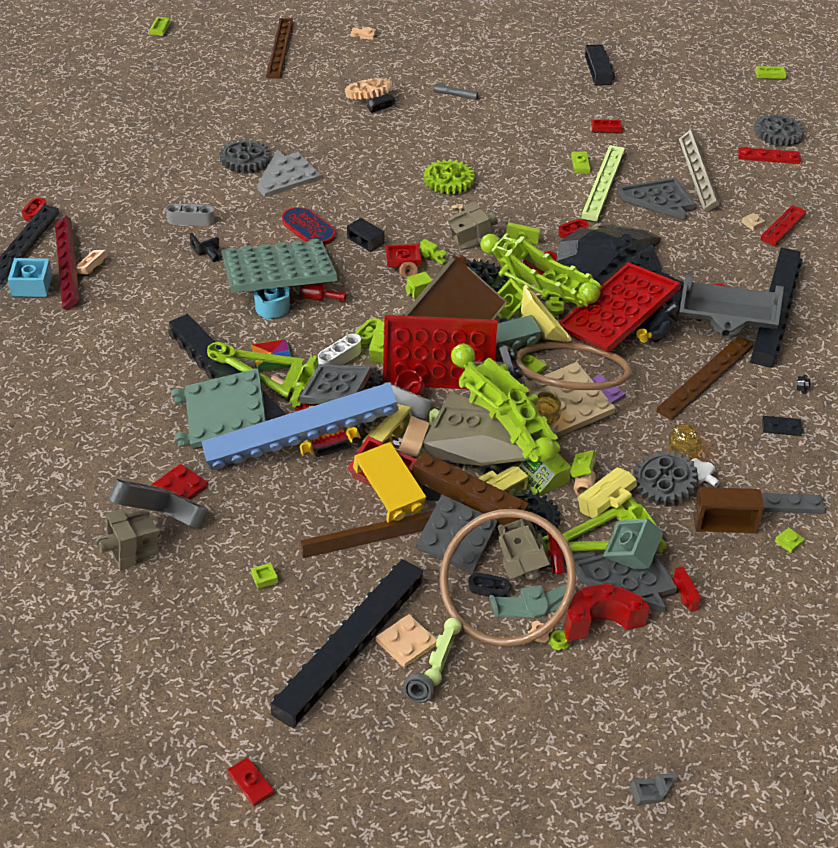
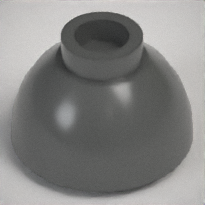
[402,672,434,703]

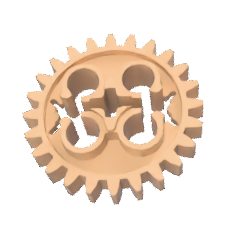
[345,78,393,100]

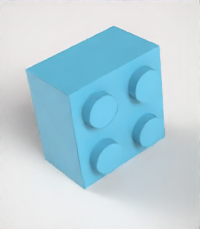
[8,258,52,297]

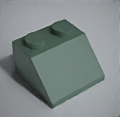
[603,519,663,569]

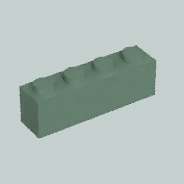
[496,315,541,354]

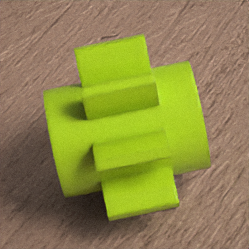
[544,297,564,318]

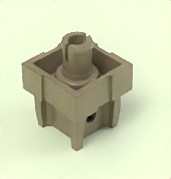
[447,201,498,250]
[96,509,160,571]
[498,519,550,580]

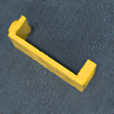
[353,442,426,523]

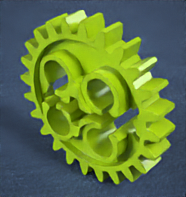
[423,159,475,194]

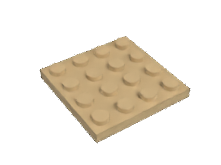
[525,362,615,437]

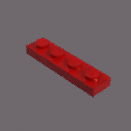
[737,147,801,165]
[760,205,806,246]

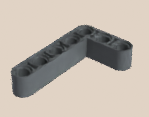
[108,479,208,529]

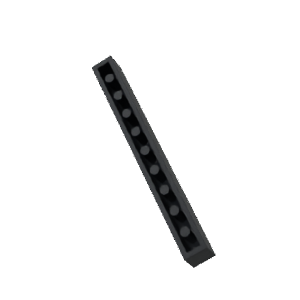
[750,247,803,368]
[168,314,286,421]
[270,559,423,729]

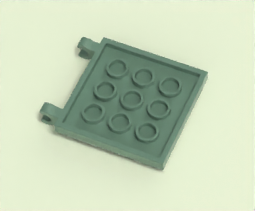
[171,369,266,449]

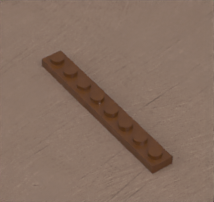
[656,336,753,420]

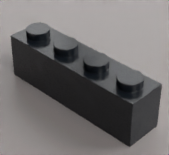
[585,44,615,86]

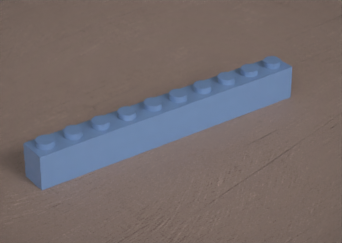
[201,382,399,469]

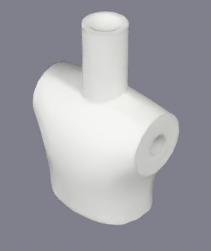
[691,458,720,487]

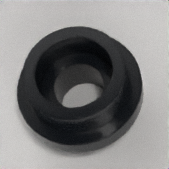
[797,375,811,393]

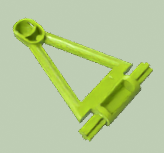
[207,342,318,408]
[543,497,667,557]

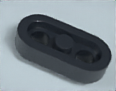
[367,94,395,113]
[468,573,511,597]

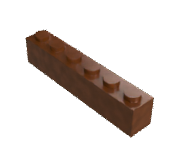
[413,451,529,525]

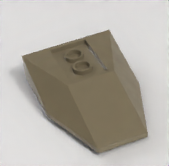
[423,392,556,466]

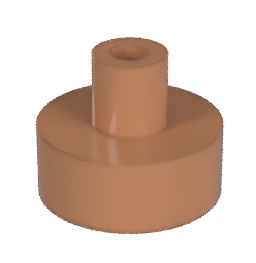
[399,262,417,279]

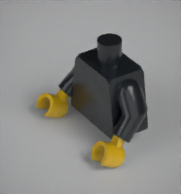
[637,301,680,343]

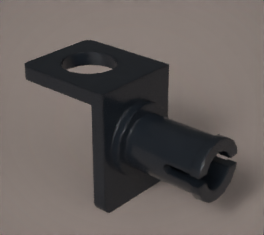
[190,233,222,262]

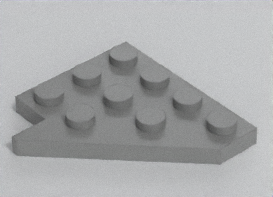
[257,150,321,197]

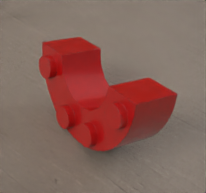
[563,583,650,642]

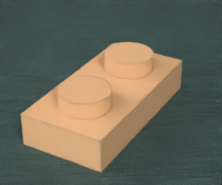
[76,250,108,275]

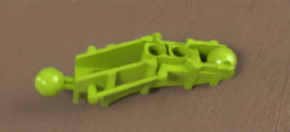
[480,233,602,307]
[451,344,560,463]

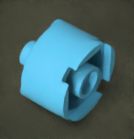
[254,286,290,319]

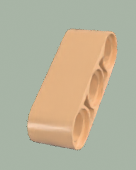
[399,416,429,458]

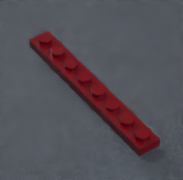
[55,215,80,310]

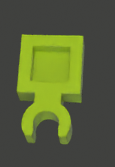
[420,239,447,264]

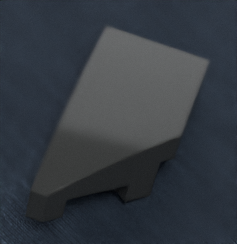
[630,774,677,806]

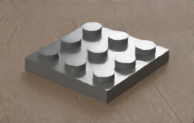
[300,364,372,404]
[415,495,497,574]

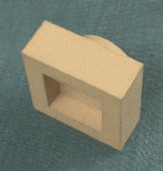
[741,213,765,230]

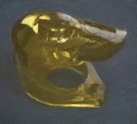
[533,392,562,427]
[669,424,702,462]

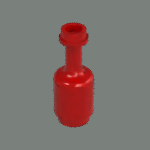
[300,283,347,302]

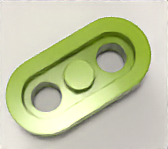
[355,318,382,345]

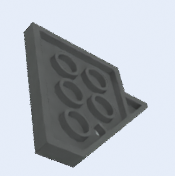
[617,177,696,220]
[575,553,677,612]

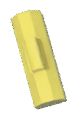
[362,404,412,444]
[478,466,528,495]
[578,467,637,518]

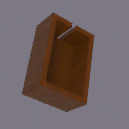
[693,487,764,534]

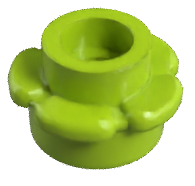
[548,630,570,651]

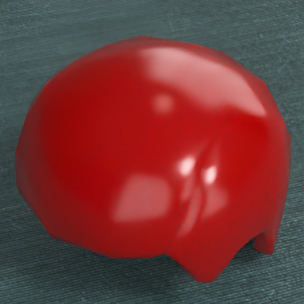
[395,369,425,396]

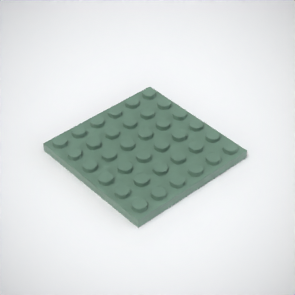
[221,239,337,293]

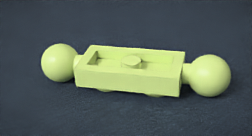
[425,618,462,686]

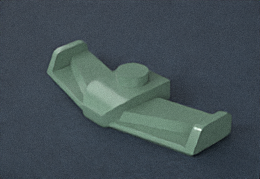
[489,584,576,618]

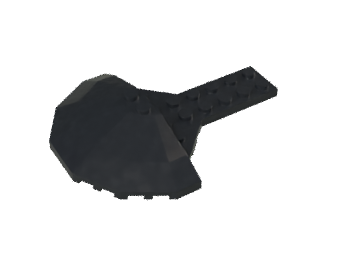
[556,224,702,321]

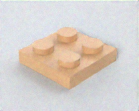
[376,614,437,668]

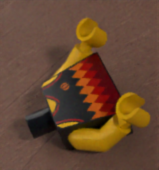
[300,427,361,457]

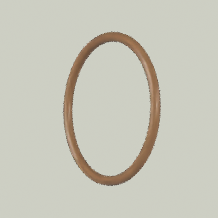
[516,342,632,390]
[440,509,576,646]

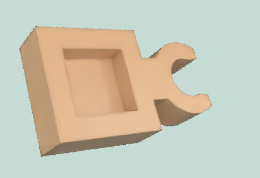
[351,27,376,40]

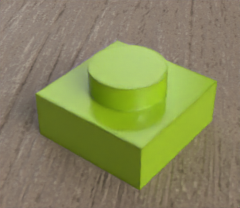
[775,527,805,553]
[251,562,278,589]

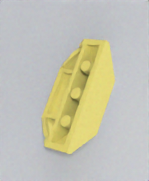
[521,284,572,343]

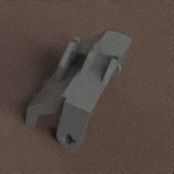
[679,274,784,338]

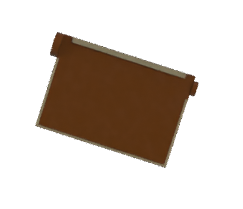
[402,254,507,320]

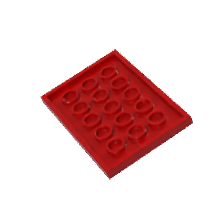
[559,262,681,353]
[383,315,498,389]

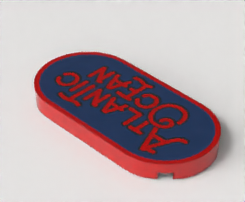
[282,207,335,245]

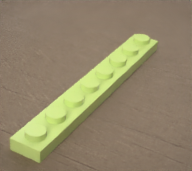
[581,145,625,222]

